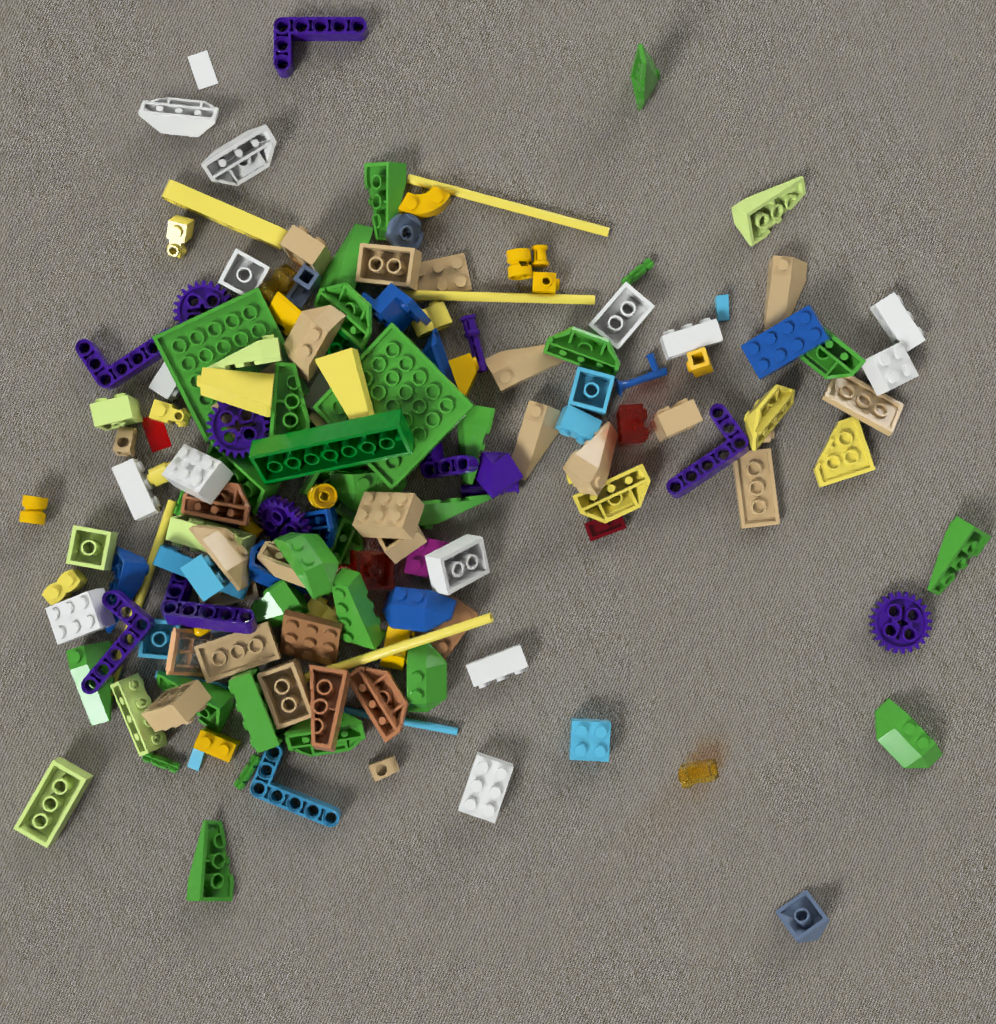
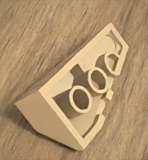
[763,255,807,332]
[485,344,565,394]
[512,400,561,481]
[563,422,618,496]

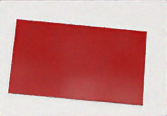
[142,416,172,453]

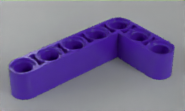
[273,17,369,78]
[75,328,170,390]
[666,403,750,498]
[420,441,479,478]
[161,573,258,634]
[81,589,155,694]

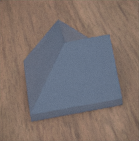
[775,889,830,943]

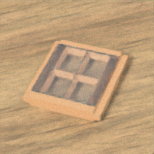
[165,628,213,676]

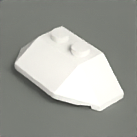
[138,97,219,137]
[201,124,277,186]

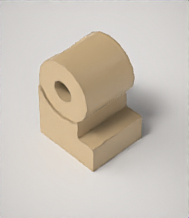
[113,426,137,458]
[367,755,400,782]

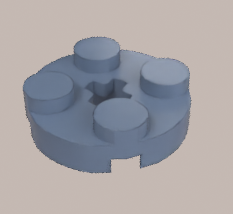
[385,213,423,249]

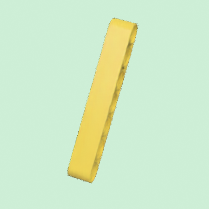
[161,179,288,250]

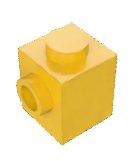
[532,272,560,294]
[686,347,714,378]

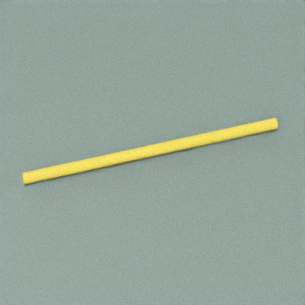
[407,174,610,237]
[401,290,595,305]
[111,499,177,696]
[304,613,494,682]

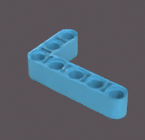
[153,544,251,600]
[250,743,342,827]

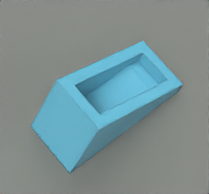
[714,294,729,322]
[187,748,206,771]

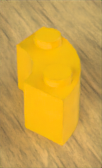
[398,186,451,220]
[380,624,415,671]

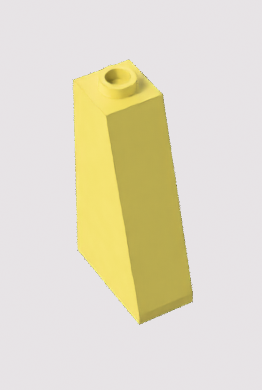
[315,348,375,420]
[197,367,274,417]

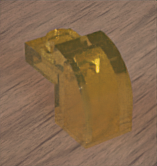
[259,263,297,302]
[678,758,719,788]

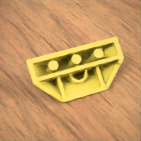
[744,384,795,451]
[572,464,651,524]

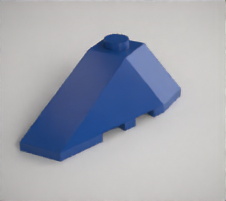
[105,547,149,633]

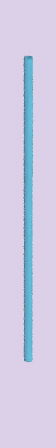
[155,671,458,735]

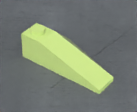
[731,176,806,246]
[206,334,283,370]

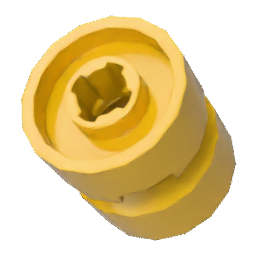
[506,248,533,280]
[307,483,337,509]
[19,495,49,525]

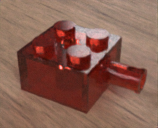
[616,403,649,448]
[337,550,394,590]

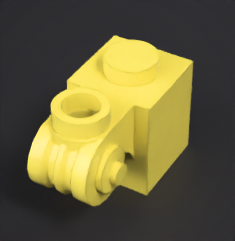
[166,215,195,259]
[149,399,192,427]

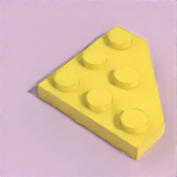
[813,417,875,488]

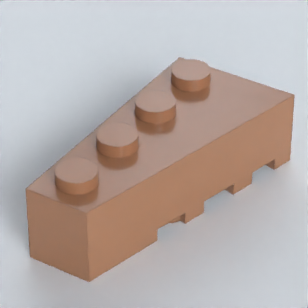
[309,664,351,753]

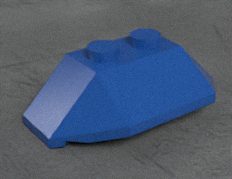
[422,328,457,387]
[286,507,339,548]
[249,540,308,594]
[382,586,457,632]

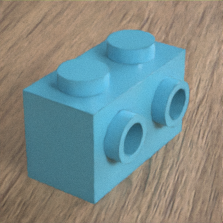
[554,404,602,445]

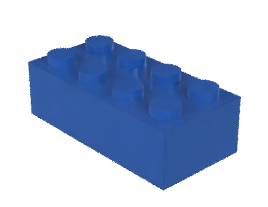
[741,305,831,379]

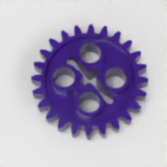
[172,280,232,325]
[206,401,270,458]
[257,495,313,542]
[868,591,933,654]

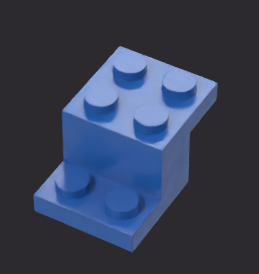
[361,283,431,332]

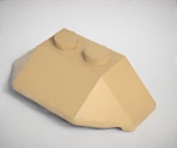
[284,305,347,382]
[189,525,249,591]
[257,541,339,588]

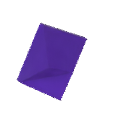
[474,452,524,499]

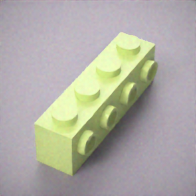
[110,673,168,756]

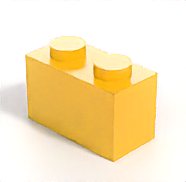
[193,727,241,763]

